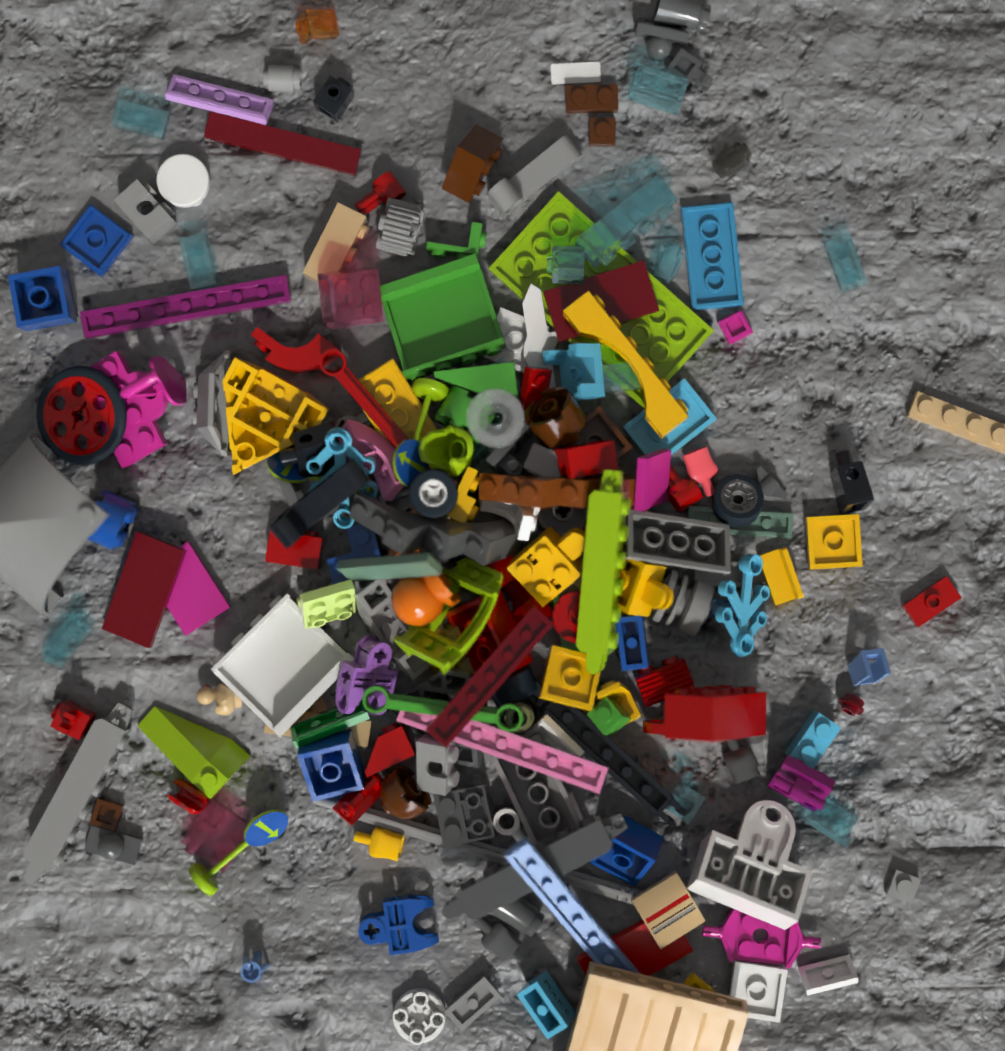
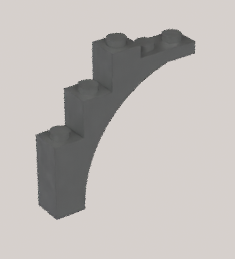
[349,492,525,566]

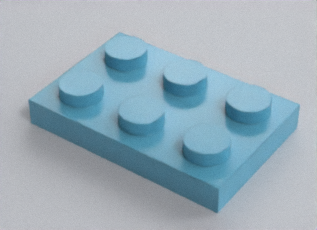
[622,378,717,455]

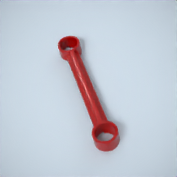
[319,349,433,470]

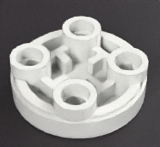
[157,154,210,208]
[393,988,446,1045]

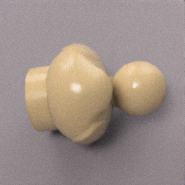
[196,683,242,716]

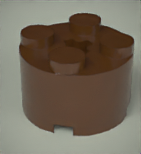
[524,387,587,449]

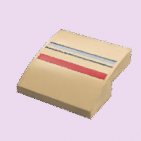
[630,871,705,949]

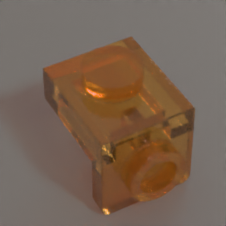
[295,9,339,44]

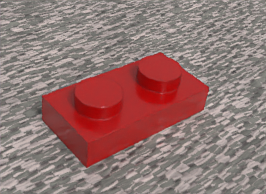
[516,367,552,421]

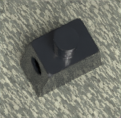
[279,421,339,477]
[831,450,874,515]

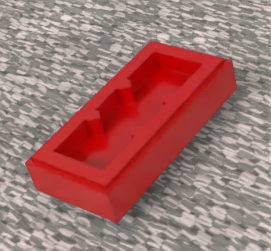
[901,576,962,627]

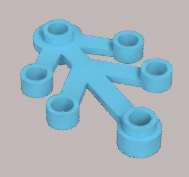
[306,427,379,529]
[715,554,770,657]

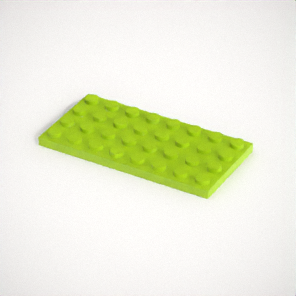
[488,191,714,409]

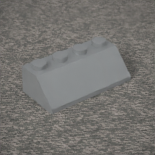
[623,509,731,574]
[491,733,580,845]

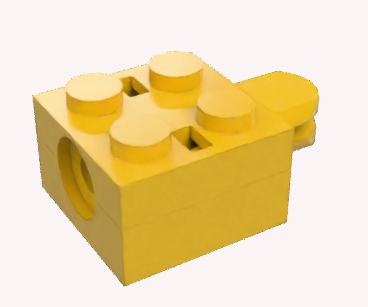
[507,526,586,607]
[618,559,674,617]

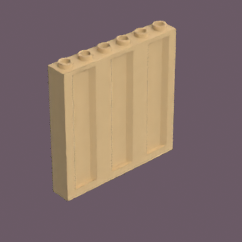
[565,961,749,1051]

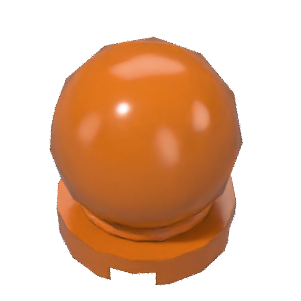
[391,571,461,626]

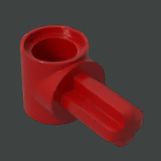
[355,171,406,215]
[667,464,703,513]

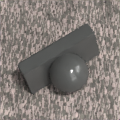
[635,22,690,60]
[84,825,144,865]

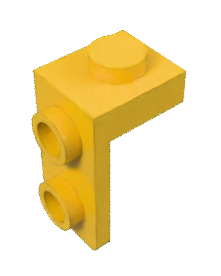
[596,681,643,725]

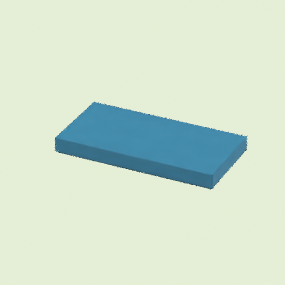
[680,202,744,311]

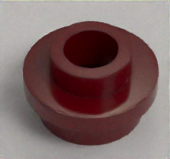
[838,693,865,716]

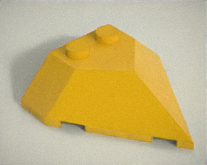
[222,357,329,475]

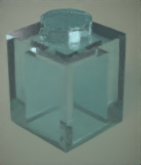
[547,246,585,284]

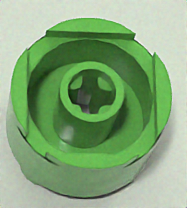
[434,386,497,444]

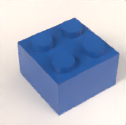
[8,266,77,332]
[297,729,366,802]

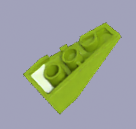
[137,706,251,799]

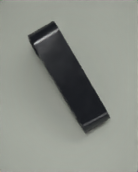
[269,458,370,549]

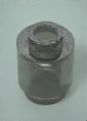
[711,141,752,179]

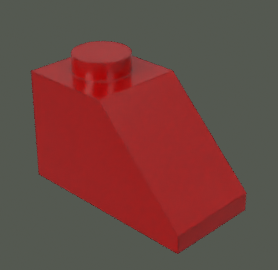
[365,722,416,777]

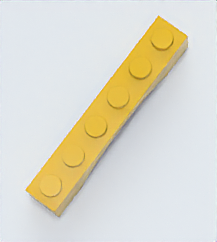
[563,291,688,439]

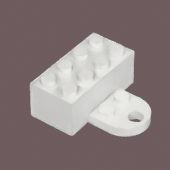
[686,800,812,930]

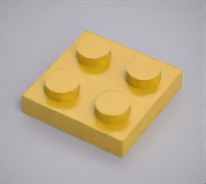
[805,514,863,570]
[539,645,601,711]

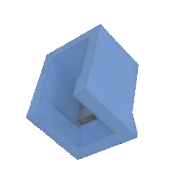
[847,648,891,686]

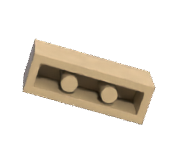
[302,203,370,291]

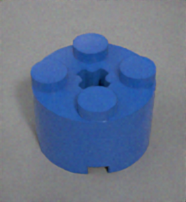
[87,490,139,550]

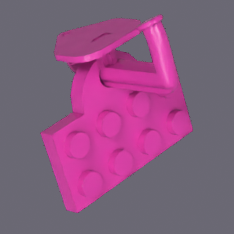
[78,351,187,468]

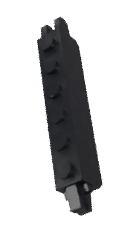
[534,681,688,828]

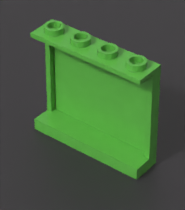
[376,253,507,382]

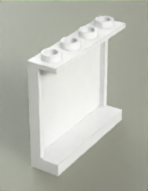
[211,593,354,738]

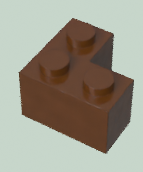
[441,124,504,203]

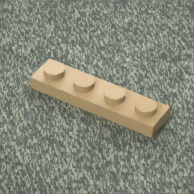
[906,391,1005,454]

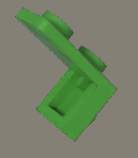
[426,222,487,259]

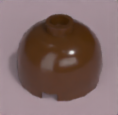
[380,765,432,820]

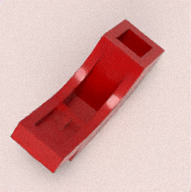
[251,327,341,373]

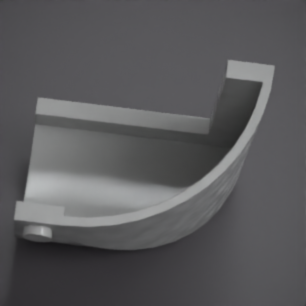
[0,433,109,617]

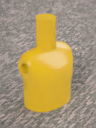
[354,827,405,862]

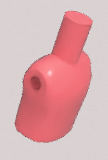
[682,446,718,497]

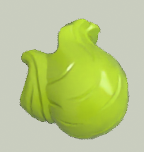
[418,425,474,477]

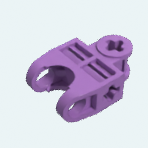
[336,635,398,715]

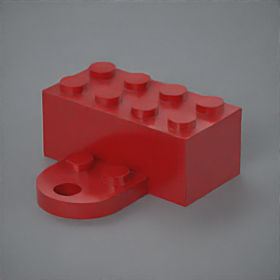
[643,684,766,742]

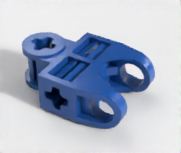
[358,894,439,956]

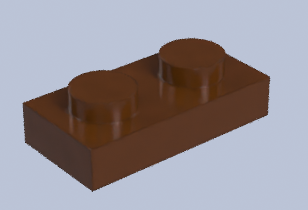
[565,84,618,114]

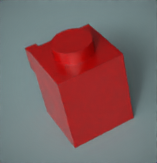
[50,700,97,740]

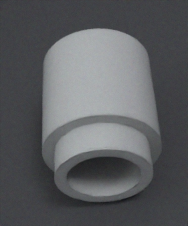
[263,65,302,92]

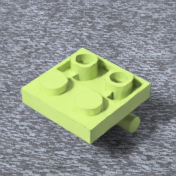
[296,579,356,629]

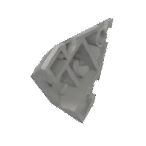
[354,578,454,680]

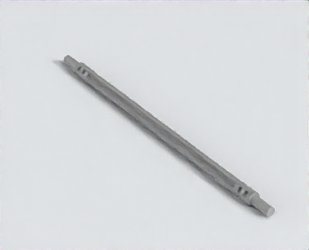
[313,798,642,905]

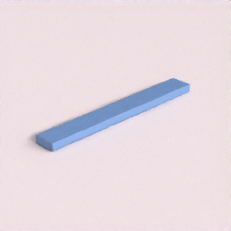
[504,837,641,974]

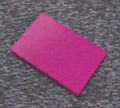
[167,541,231,636]

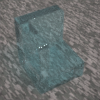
[666,781,706,825]

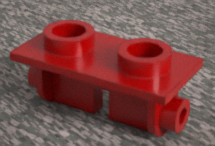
[332,773,383,826]

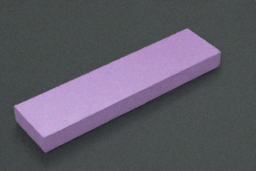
[165,74,274,125]

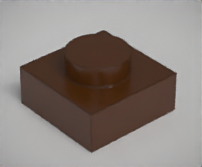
[589,118,616,147]

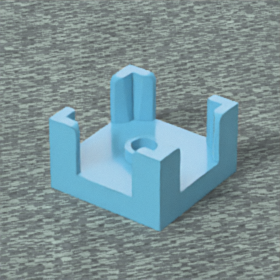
[542,343,605,402]

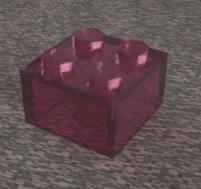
[317,267,384,329]

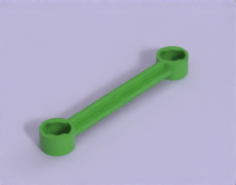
[362,685,524,732]

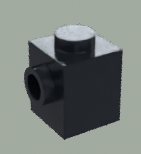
[313,75,354,123]

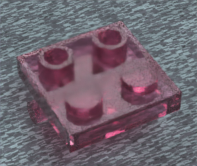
[181,798,249,873]

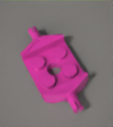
[702,908,821,968]

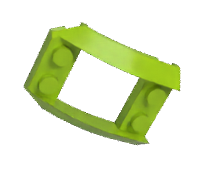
[393,558,503,675]

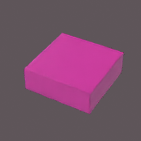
[717,310,753,345]

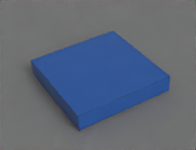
[59,204,134,278]

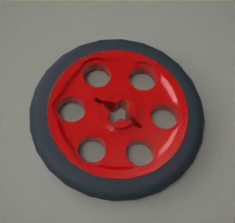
[36,366,127,465]

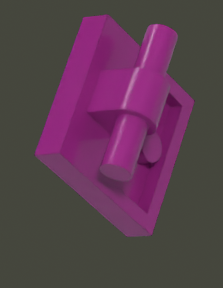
[767,755,836,812]

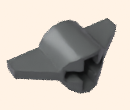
[756,465,788,499]

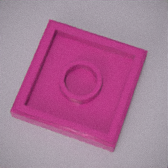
[634,448,671,511]

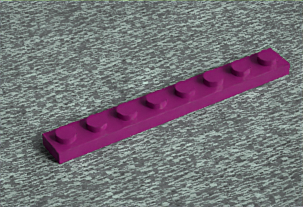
[80,275,292,339]

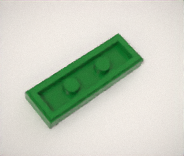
[290,699,370,749]

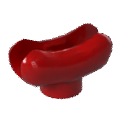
[167,779,209,814]

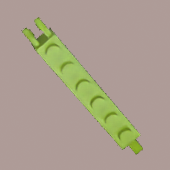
[576,469,631,675]

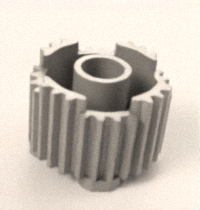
[376,198,425,257]

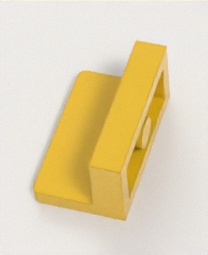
[759,547,804,606]

